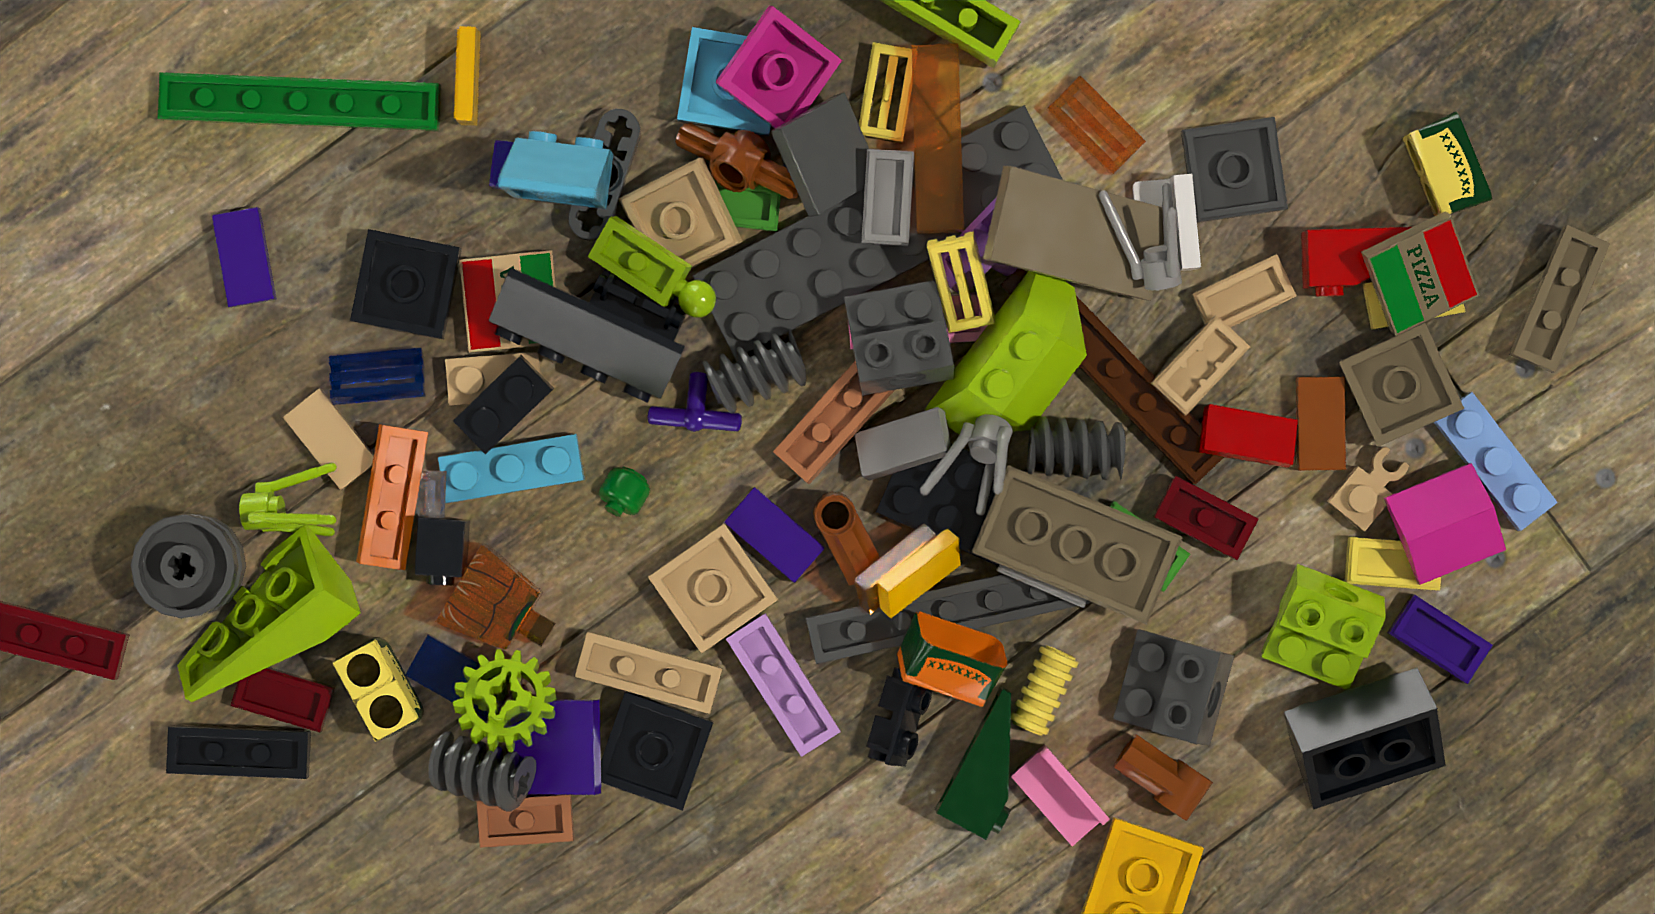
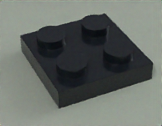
[350,229,462,340]
[601,691,714,811]

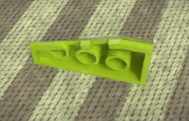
[177,525,361,702]

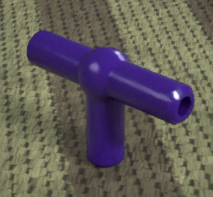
[648,372,742,432]

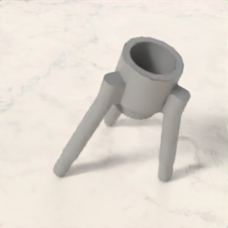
[1099,183,1182,291]
[920,414,1013,515]

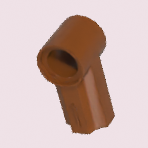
[813,491,885,586]
[1113,733,1213,821]

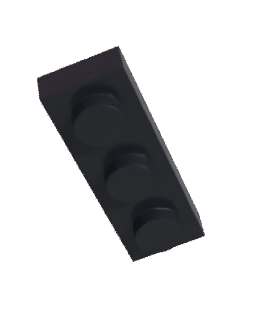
[166,725,311,779]

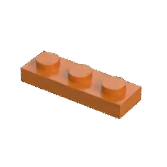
[356,424,428,570]

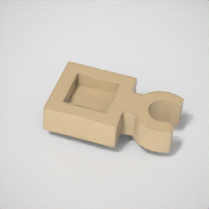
[1327,446,1409,532]

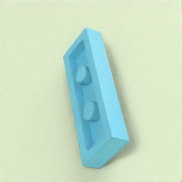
[438,434,585,503]

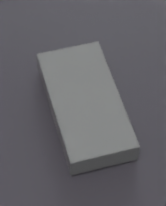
[861,149,914,246]
[855,407,951,481]

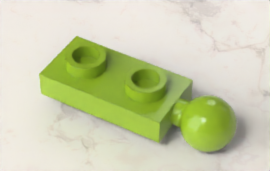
[587,216,716,318]

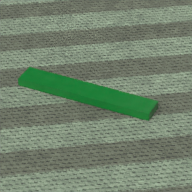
[158,72,441,131]

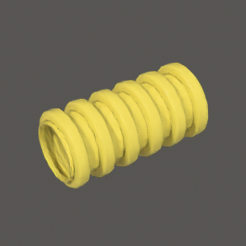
[1011,645,1079,736]

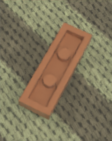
[773,360,895,485]

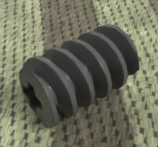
[702,328,806,414]
[1027,417,1125,480]
[429,731,536,811]

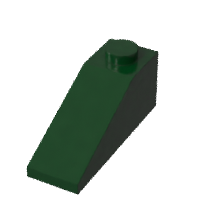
[935,686,1011,840]

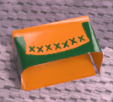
[897,611,1008,707]

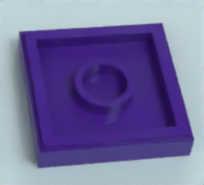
[510,699,601,795]

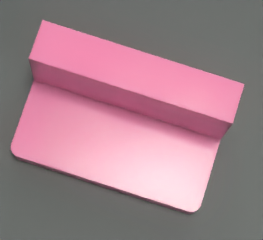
[1010,744,1110,846]

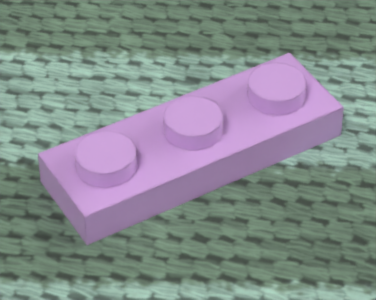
[726,613,841,757]

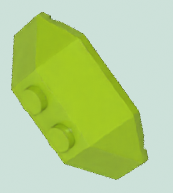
[925,271,1087,435]

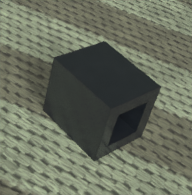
[415,517,470,586]

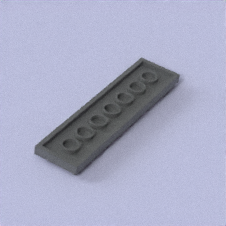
[693,105,1063,359]

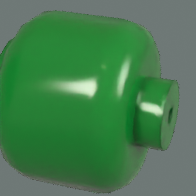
[599,467,650,517]

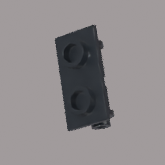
[589,269,687,341]
[866,667,932,767]

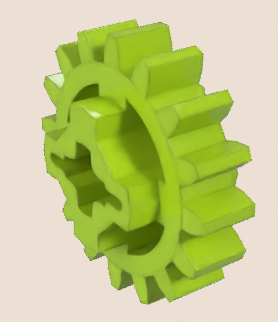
[453,649,557,753]

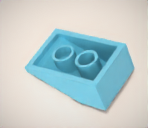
[498,131,613,209]

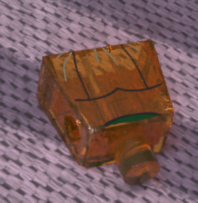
[435,544,556,650]

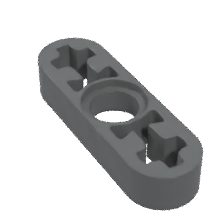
[568,109,641,241]

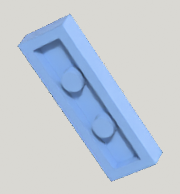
[1433,392,1558,531]

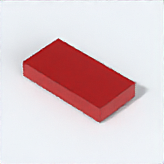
[1199,404,1298,468]

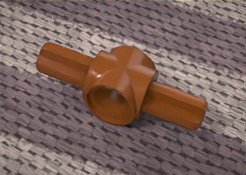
[675,123,799,199]

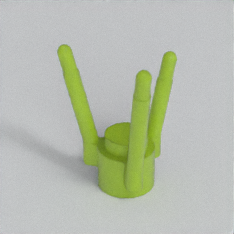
[239,463,337,537]

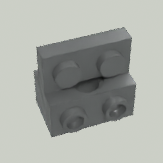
[844,280,954,396]
[1113,629,1234,746]

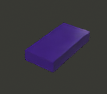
[212,207,277,308]
[724,487,825,583]
[1387,594,1493,684]

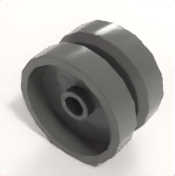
[131,514,246,619]

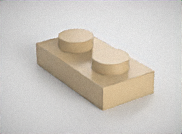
[445,352,541,406]

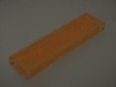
[911,44,964,234]

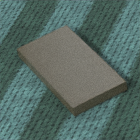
[983,166,1164,301]
[971,465,1182,624]

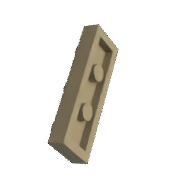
[1509,225,1610,373]

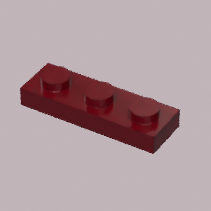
[0,601,130,680]

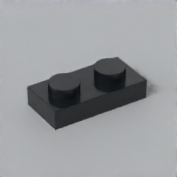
[453,355,554,455]

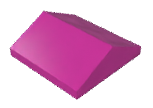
[715,5,842,128]
[1384,463,1506,585]

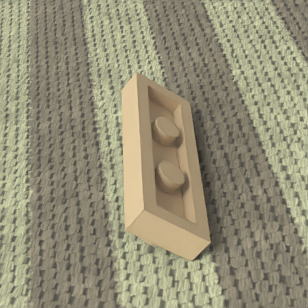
[575,631,723,714]

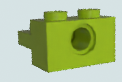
[1261,563,1386,690]

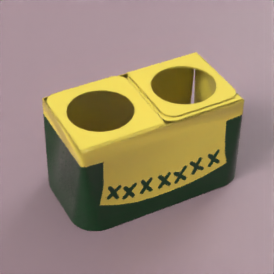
[1403,111,1492,216]
[332,638,424,742]

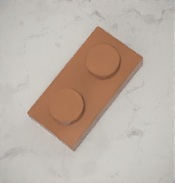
[477,794,575,848]

